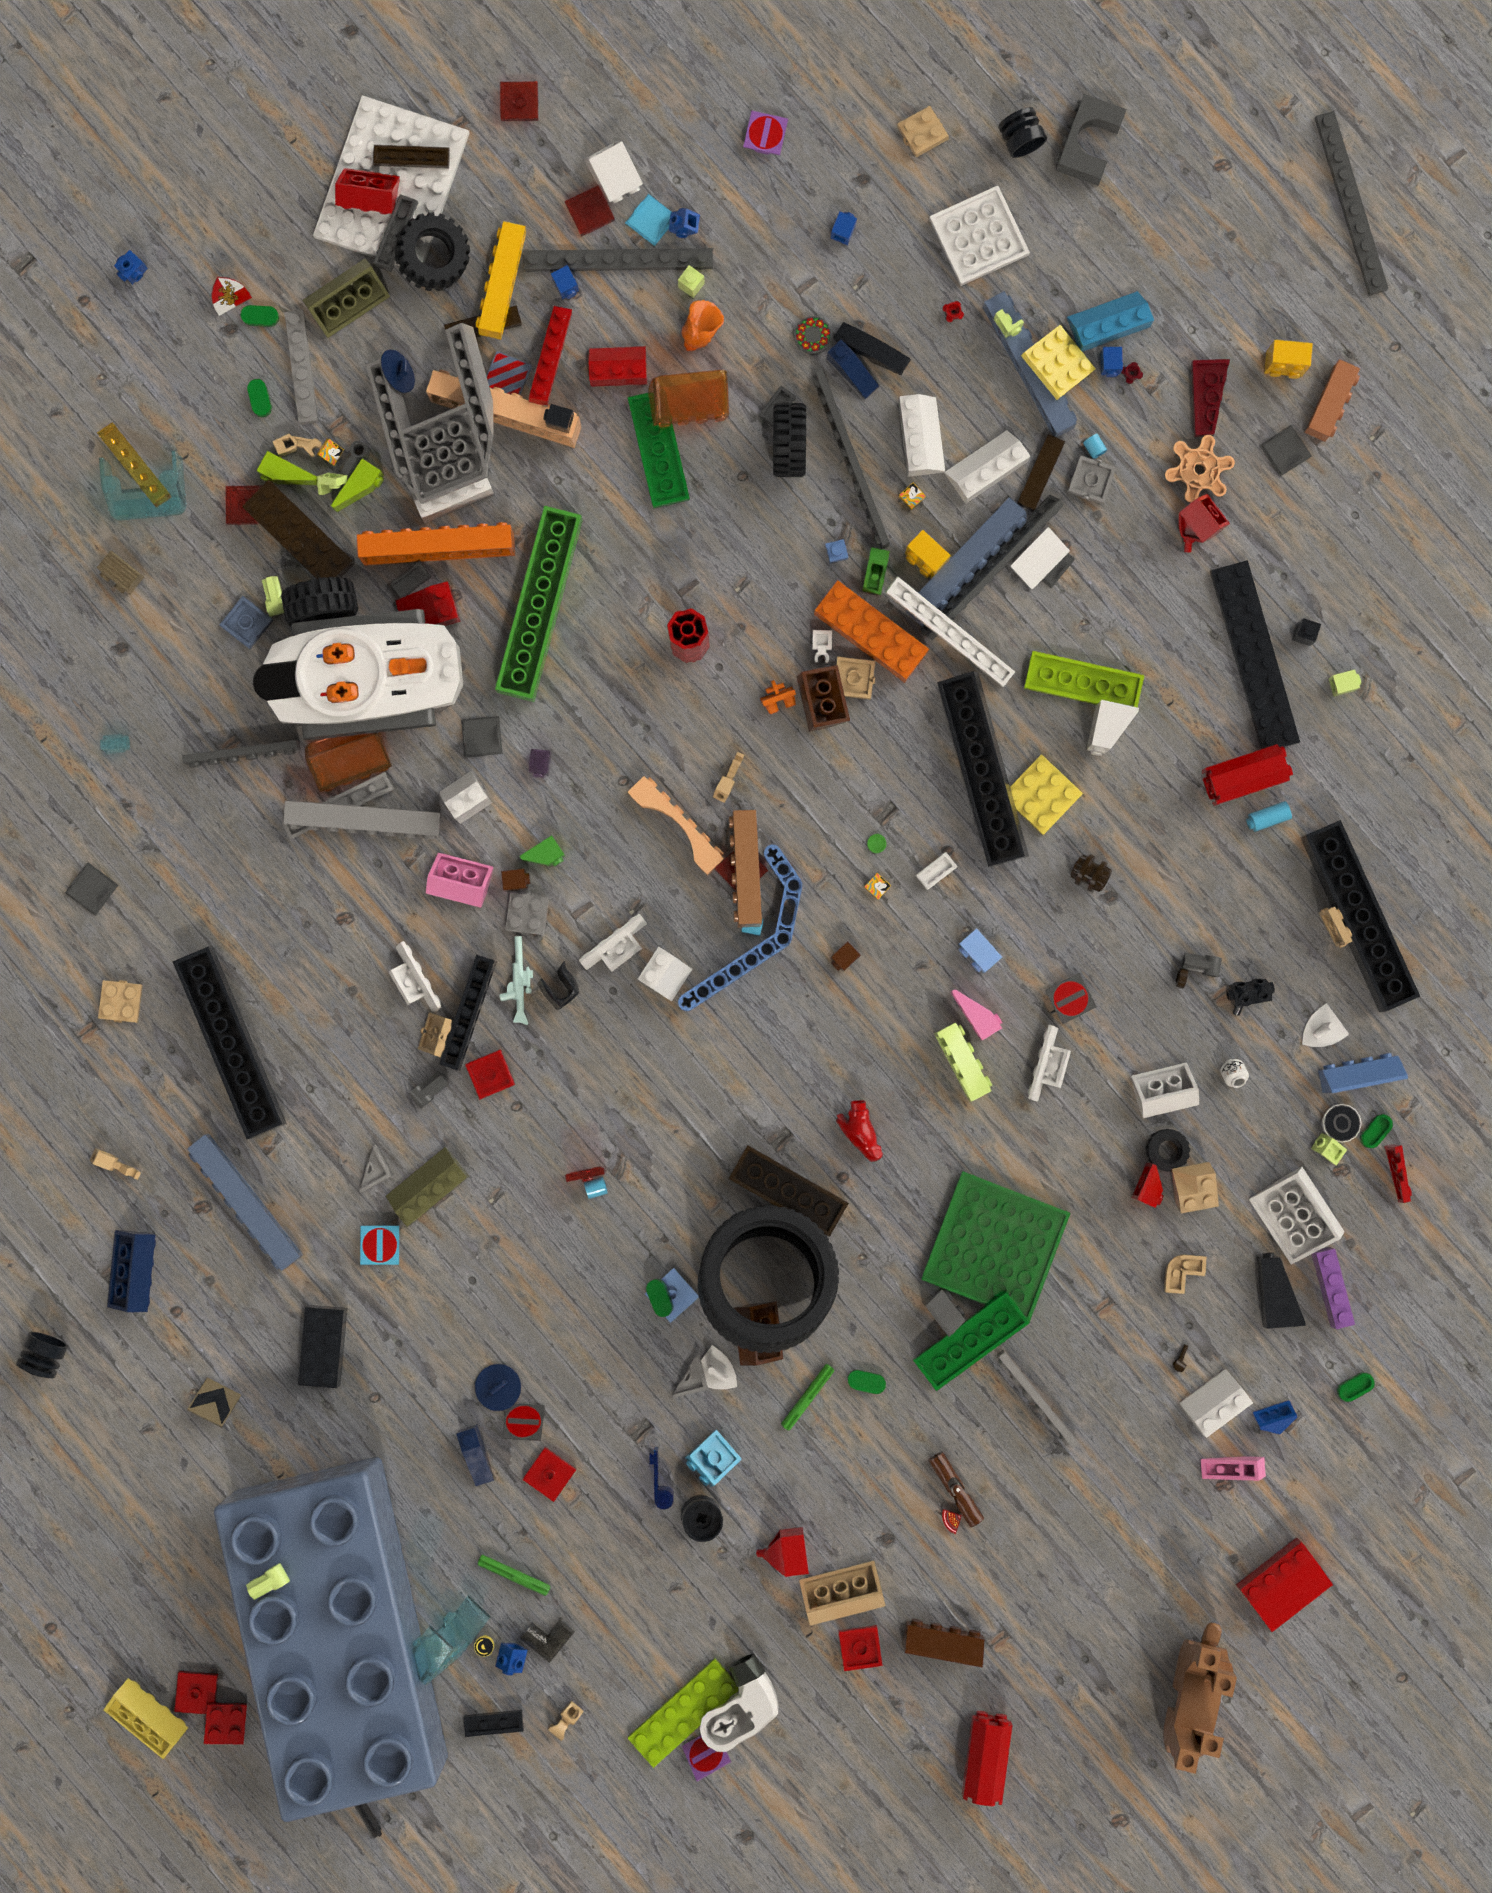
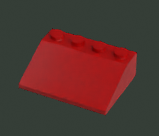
[1236,1537,1333,1632]

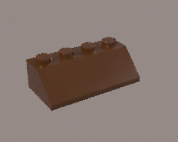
[902,1619,985,1668]

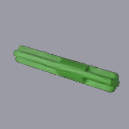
[781,1364,834,1431]
[477,1555,550,1596]

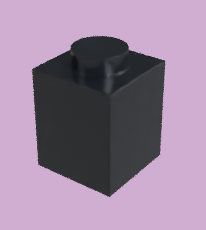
[543,404,574,433]
[1292,618,1321,646]

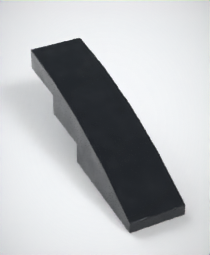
[833,322,911,375]

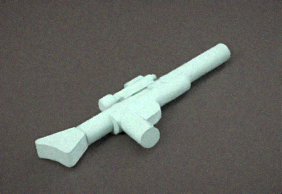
[499,936,533,1025]

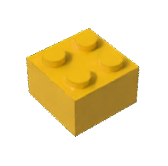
[1264,340,1313,379]
[905,530,951,579]

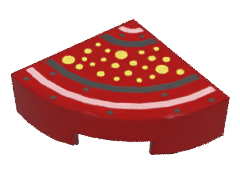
[942,1509,962,1534]

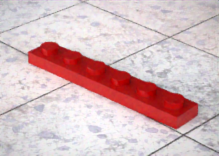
[529,306,572,406]

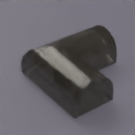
[520,1619,575,1663]

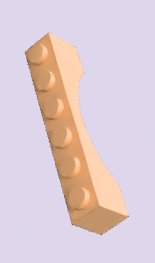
[628,776,724,876]

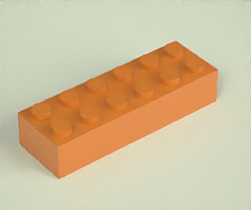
[814,580,929,683]

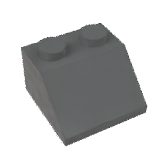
[923,1288,966,1337]

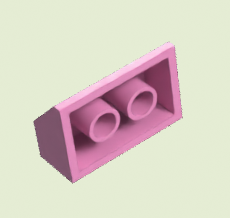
[426,853,493,908]

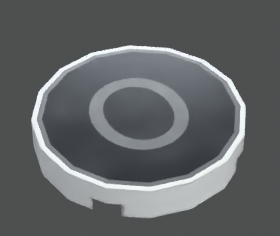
[1321,1104,1362,1143]

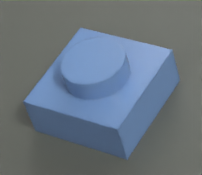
[825,539,849,563]

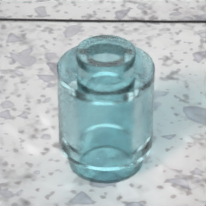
[100,733,130,754]

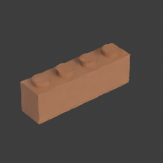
[1304,359,1360,442]

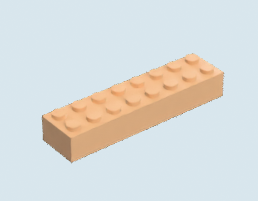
[426,370,581,448]

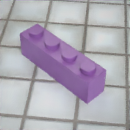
[1312,1247,1355,1329]

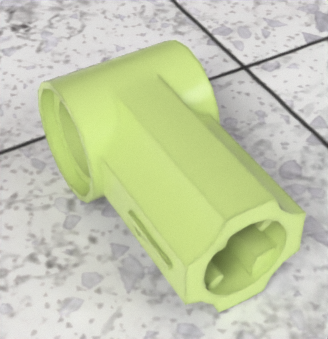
[262,576,284,617]
[246,1563,290,1600]

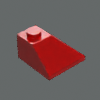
[1131,1162,1164,1208]

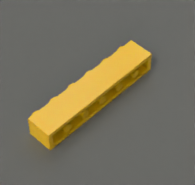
[476,221,526,340]

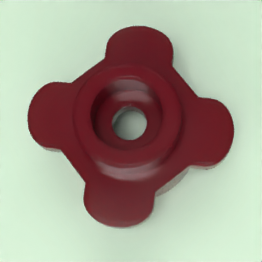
[1121,362,1143,384]

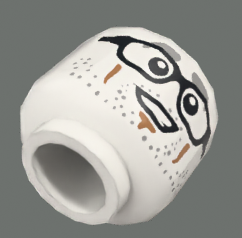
[1220,1059,1249,1088]

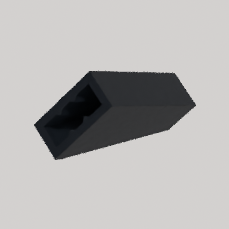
[1257,1253,1306,1329]

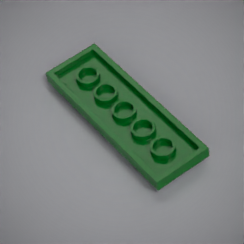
[627,389,690,509]
[913,1291,1030,1391]

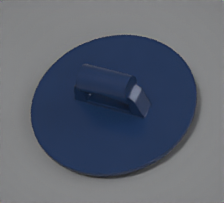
[381,349,415,393]
[475,1364,521,1411]

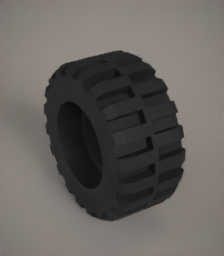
[395,212,470,291]
[773,403,806,477]
[281,577,358,626]

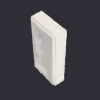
[915,852,958,890]

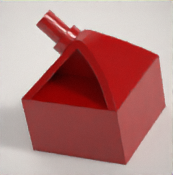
[1179,494,1230,553]
[756,1527,809,1577]

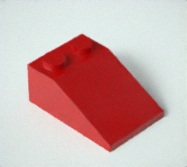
[395,581,461,626]

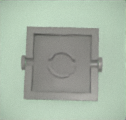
[1067,455,1116,504]
[505,893,549,935]

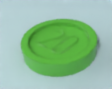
[867,834,887,853]

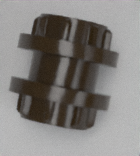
[1070,854,1112,893]

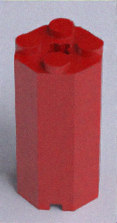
[667,608,710,663]
[1202,744,1293,806]
[962,1711,1013,1807]

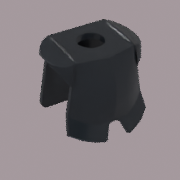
[537,961,579,1010]

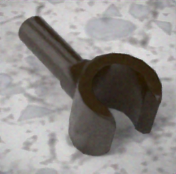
[1172,1344,1188,1372]

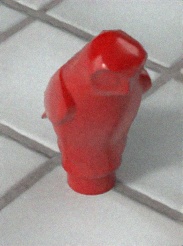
[836,1100,883,1162]

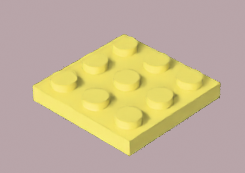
[1021,325,1096,400]
[1010,754,1083,835]

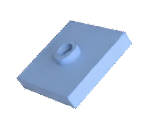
[645,1268,699,1323]

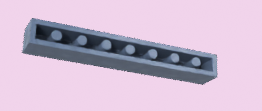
[983,291,1077,438]
[905,497,1027,627]
[187,1134,303,1271]

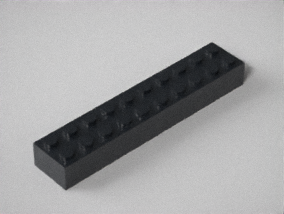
[937,671,1029,867]
[1300,820,1420,1012]
[173,946,287,1140]

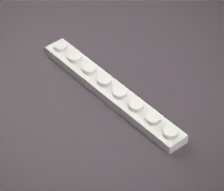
[885,577,1015,687]

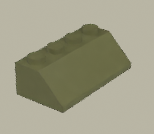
[302,258,390,338]
[386,1147,470,1227]

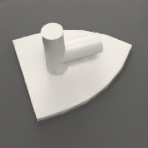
[1302,1003,1349,1047]
[701,1345,737,1389]

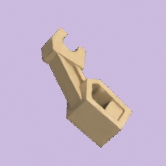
[272,434,322,457]
[713,752,744,803]
[89,1148,141,1180]

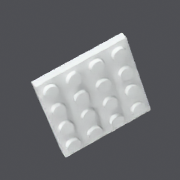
[929,186,1030,286]

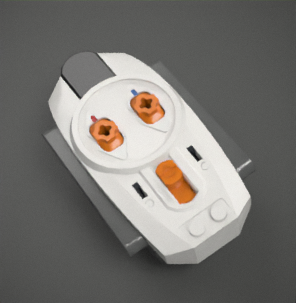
[253,609,463,740]

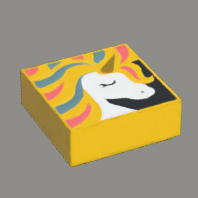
[317,439,344,466]
[899,483,926,510]
[864,873,891,900]

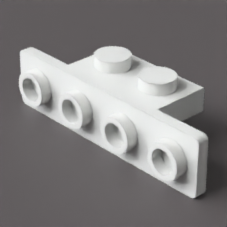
[579,914,647,972]
[389,941,441,1013]
[1028,1025,1071,1102]

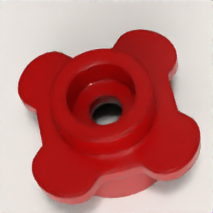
[943,301,964,322]

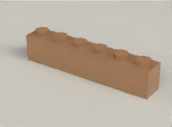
[729,810,762,928]

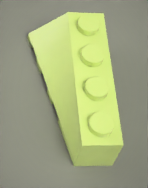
[934,1023,992,1102]

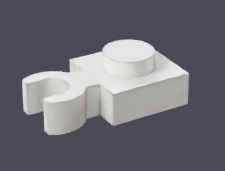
[812,630,832,664]

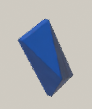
[1253,1400,1297,1434]

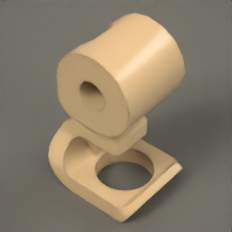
[548,1701,583,1741]

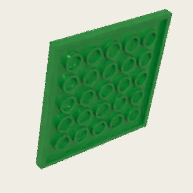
[921,1171,1071,1321]

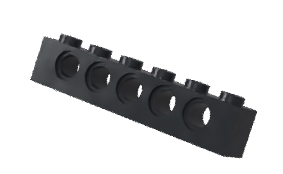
[439,954,497,1071]

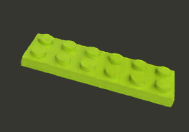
[1024,651,1144,708]
[627,1658,739,1768]

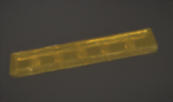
[97,422,172,508]

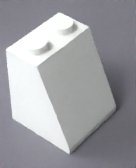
[584,141,643,203]
[1086,700,1139,756]
[439,771,492,824]
[638,947,693,1001]

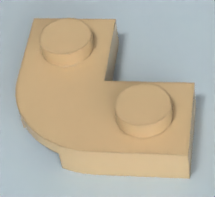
[1164,1254,1207,1294]

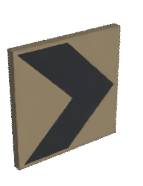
[187,1377,241,1428]

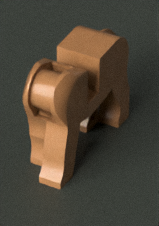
[1163,1623,1237,1774]

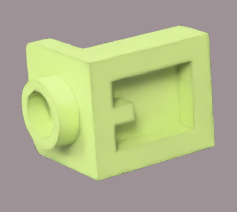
[994,309,1024,338]
[317,473,347,495]
[1311,1133,1347,1166]

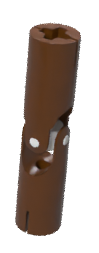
[928,1451,984,1527]

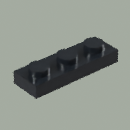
[463,1710,524,1737]

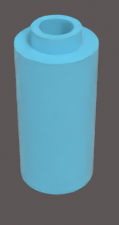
[1246,801,1292,832]

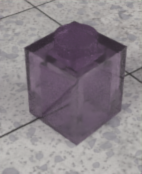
[528,749,552,778]

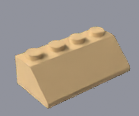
[799,1561,886,1626]

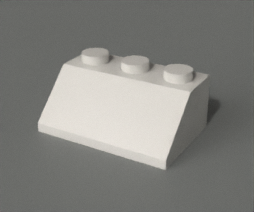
[1131,1063,1199,1118]
[1179,1369,1253,1438]

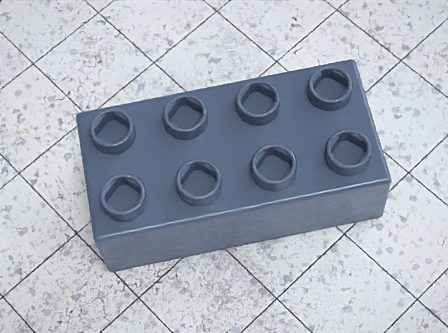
[214,1457,448,1822]

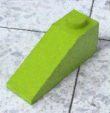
[257,451,317,485]
[331,459,384,512]

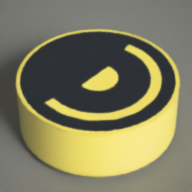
[474,1635,494,1657]

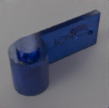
[649,1447,675,1510]

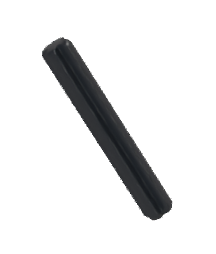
[354,1803,382,1838]

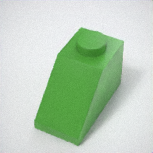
[862,547,890,595]
[520,835,565,867]

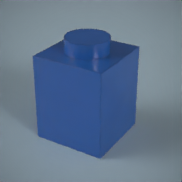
[831,211,857,245]
[551,265,579,300]
[1100,347,1123,377]

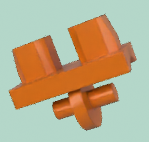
[760,680,796,714]

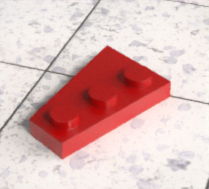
[1384,1144,1412,1203]

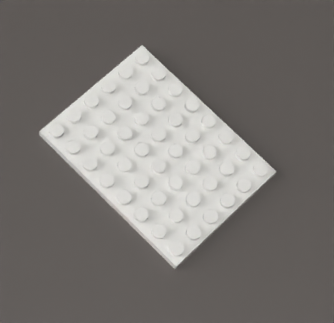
[313,95,470,266]

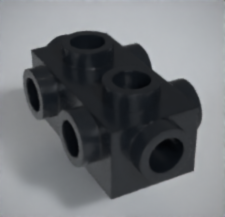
[1226,978,1275,1016]

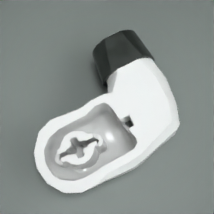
[700,1653,779,1752]

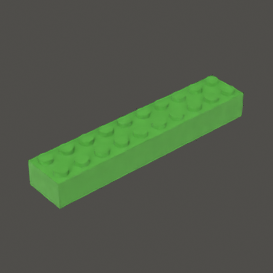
[495,506,583,702]

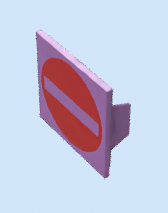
[743,111,788,155]
[682,1735,731,1781]

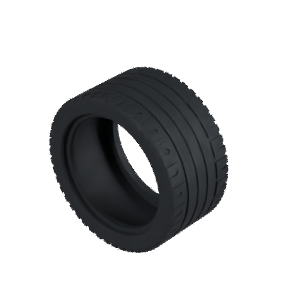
[697,1205,839,1353]

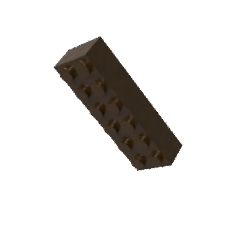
[242,480,355,579]
[728,1145,849,1237]

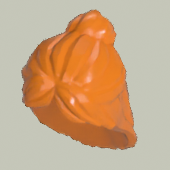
[681,300,724,351]

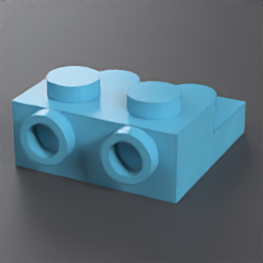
[685,1430,742,1487]

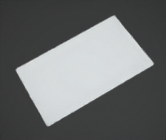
[1011,527,1070,589]

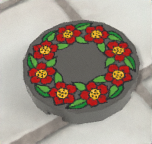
[794,316,831,355]

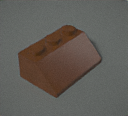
[796,665,850,732]
[734,1301,783,1366]

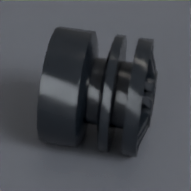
[998,107,1047,158]
[16,1332,68,1379]
[681,1495,723,1542]

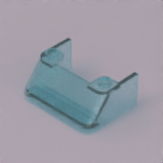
[99,450,186,520]
[412,1595,491,1686]

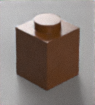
[501,869,531,892]
[831,941,861,972]

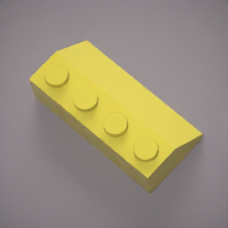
[104,1678,188,1759]

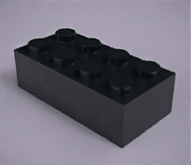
[298,1305,348,1388]

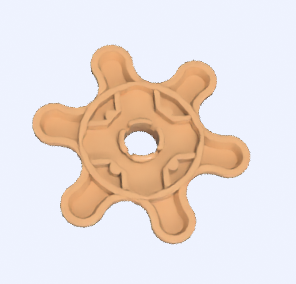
[1165,435,1235,503]

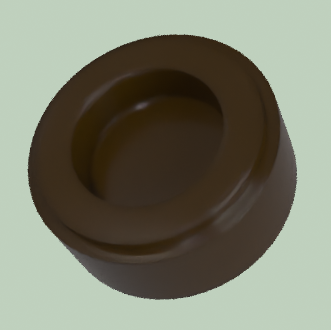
[1175,969,1188,989]

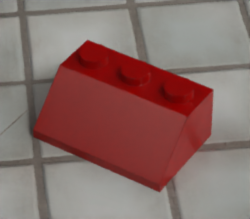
[335,168,400,215]
[589,346,647,387]

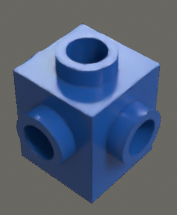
[669,208,700,238]
[114,250,148,285]
[495,1643,528,1676]

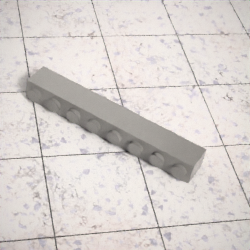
[283,800,441,839]

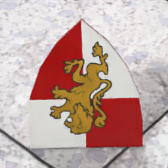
[211,277,252,316]

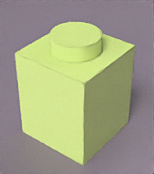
[678,265,705,299]
[1328,670,1361,697]

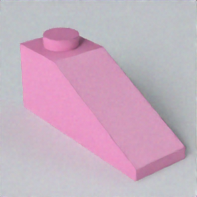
[950,989,1002,1041]
[1201,1456,1266,1481]

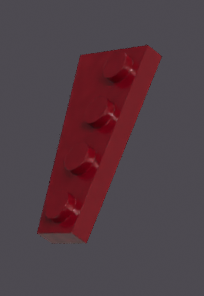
[1191,359,1230,437]

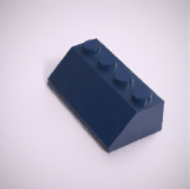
[107,1230,156,1312]

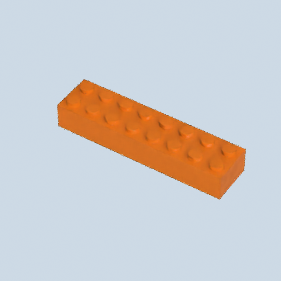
[357,522,515,566]

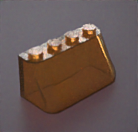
[648,370,729,427]
[305,732,392,792]

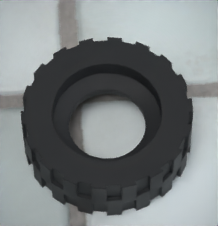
[1145,1129,1190,1172]

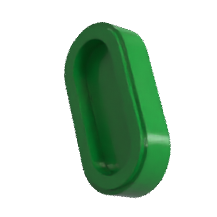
[240,305,279,327]
[247,379,272,417]
[1360,1114,1393,1149]
[646,1279,674,1317]
[848,1370,886,1394]
[1337,1372,1375,1402]

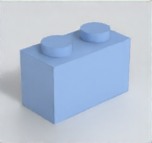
[958,929,1002,973]

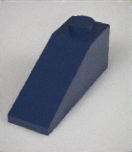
[827,340,879,399]
[456,1424,494,1486]

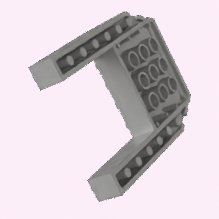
[366,323,494,504]

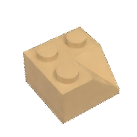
[1172,1162,1219,1213]

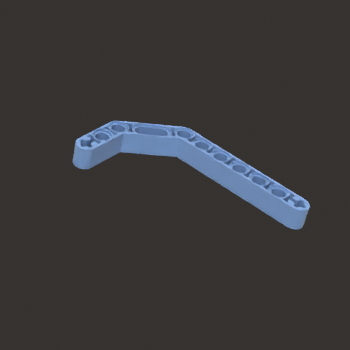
[678,845,802,1011]

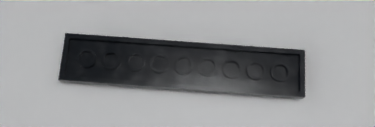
[1210,560,1300,749]

